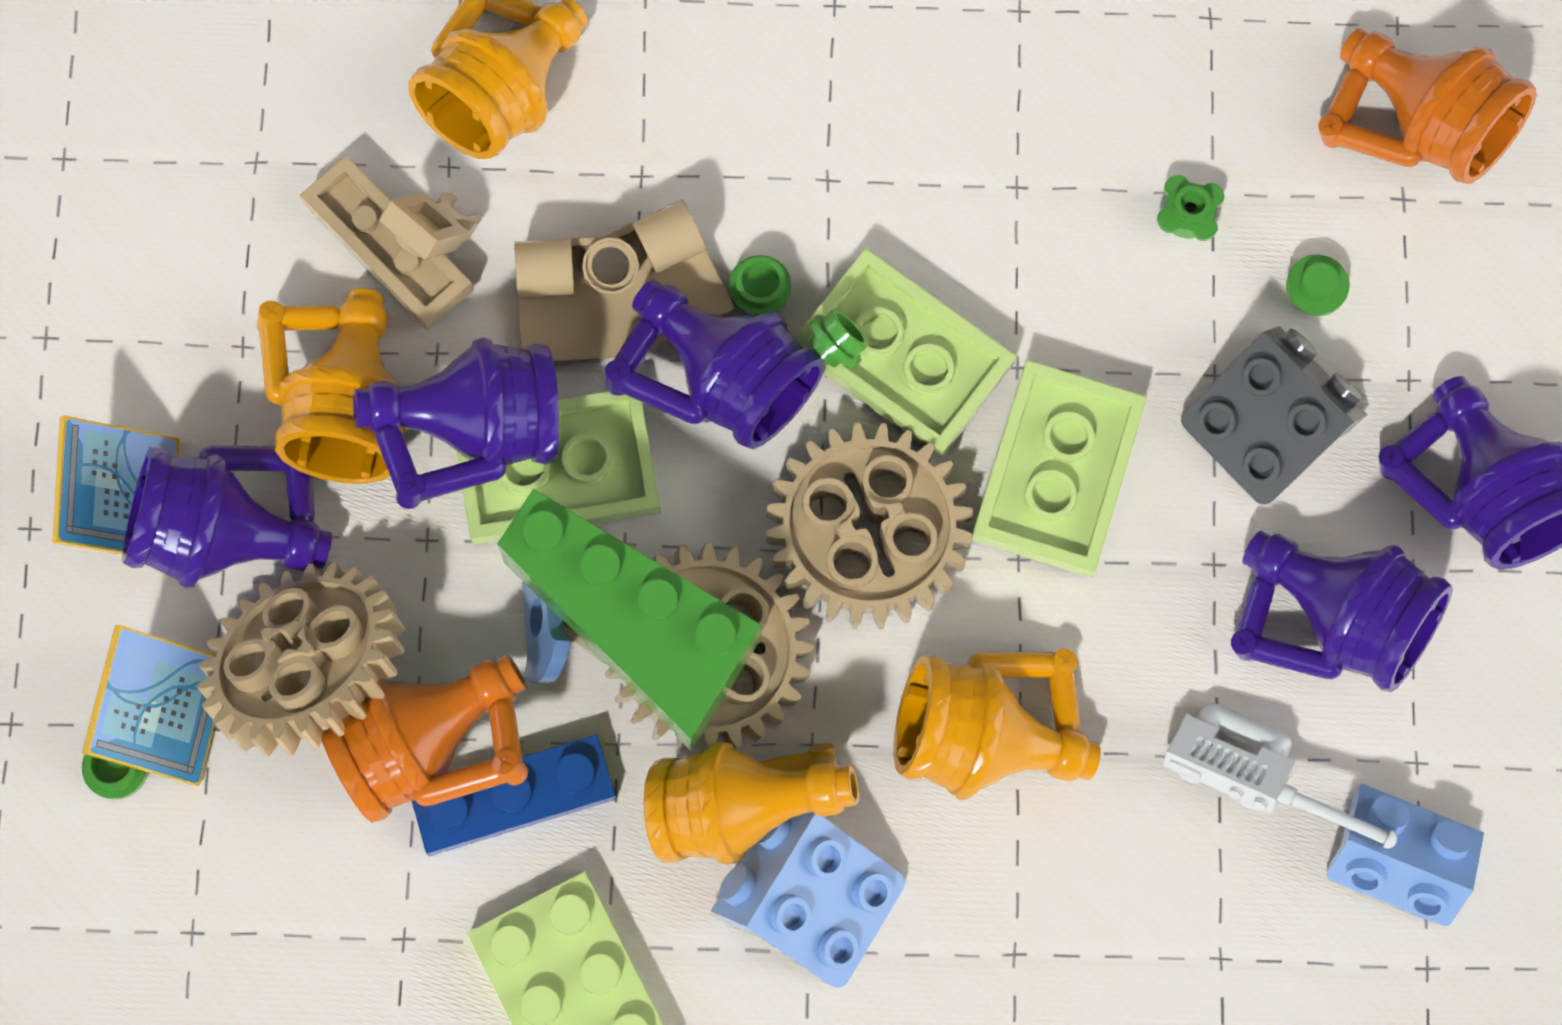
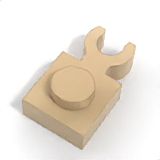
[379,192,481,260]

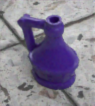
[605,279,825,450]
[353,337,559,509]
[1378,376,1562,570]
[121,445,332,588]
[1231,530,1453,692]

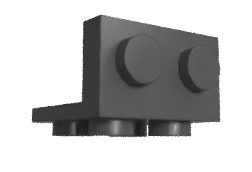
[1181,326,1368,504]

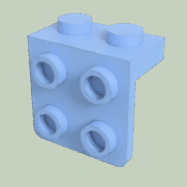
[711,812,905,988]

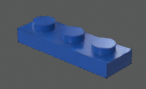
[412,734,617,857]

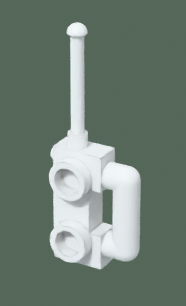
[1163,703,1397,849]

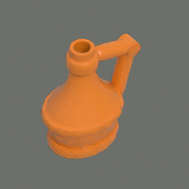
[1318,28,1537,184]
[321,654,528,823]

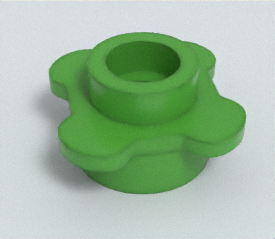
[1157,175,1225,241]

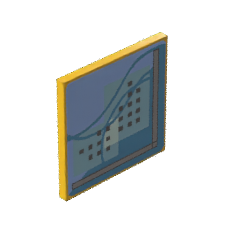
[52,415,180,555]
[81,625,215,786]

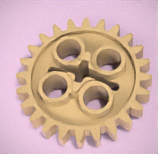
[766,423,973,630]
[604,543,813,752]
[197,562,405,756]

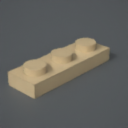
[300,155,474,331]

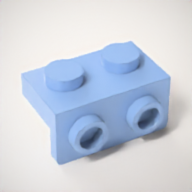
[1327,783,1484,926]

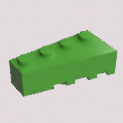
[497,489,762,752]

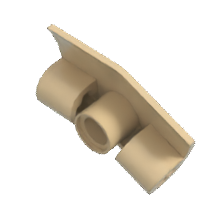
[514,199,733,361]

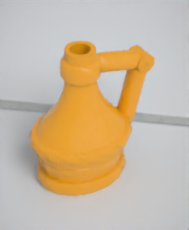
[409,0,587,159]
[256,288,407,484]
[893,648,1101,800]
[643,742,859,864]

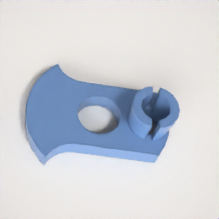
[522,581,571,684]

